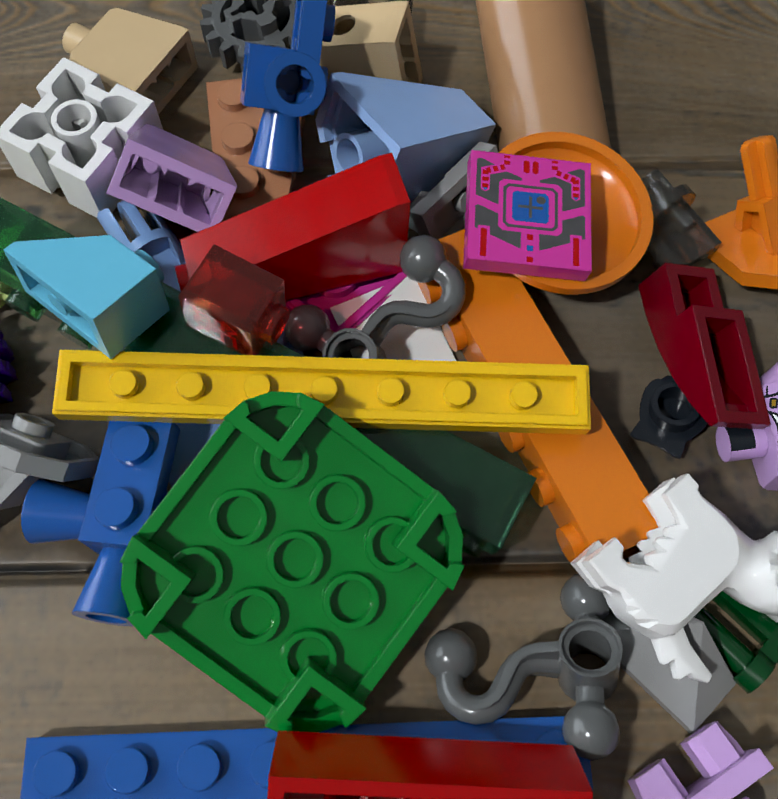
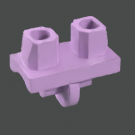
[627,721,774,799]

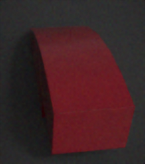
[638,263,771,429]

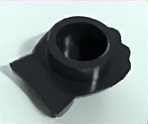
[630,375,708,459]

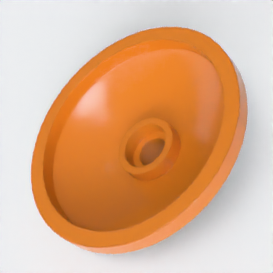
[499,132,653,295]

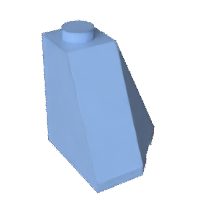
[315,72,496,202]

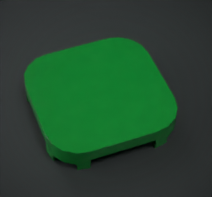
[120,391,465,732]

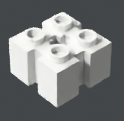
[0,57,163,218]

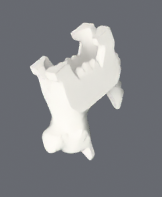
[570,473,778,683]

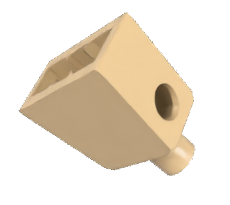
[320,1,423,83]
[62,8,198,115]

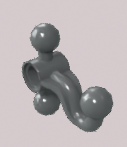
[284,235,466,359]
[424,573,623,761]

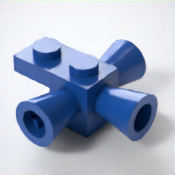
[240,0,335,172]
[21,421,180,627]

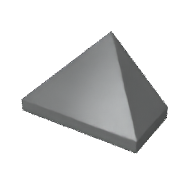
[602,610,736,734]

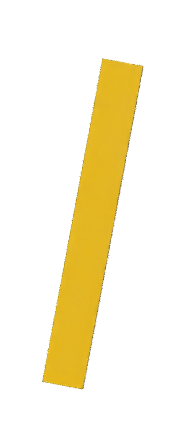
[52,350,591,435]

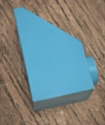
[3,235,170,359]

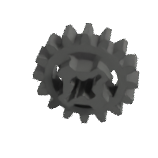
[200,0,296,72]

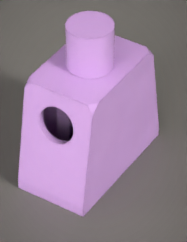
[106,124,237,232]

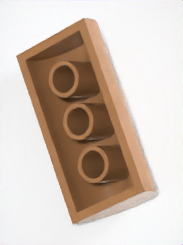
[476,0,611,152]

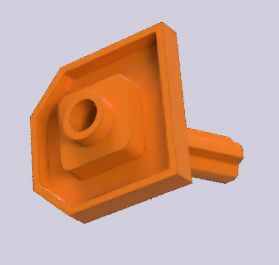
[689,135,778,290]

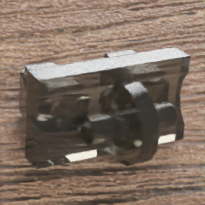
[642,169,722,270]

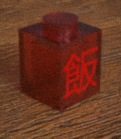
[178,244,290,355]

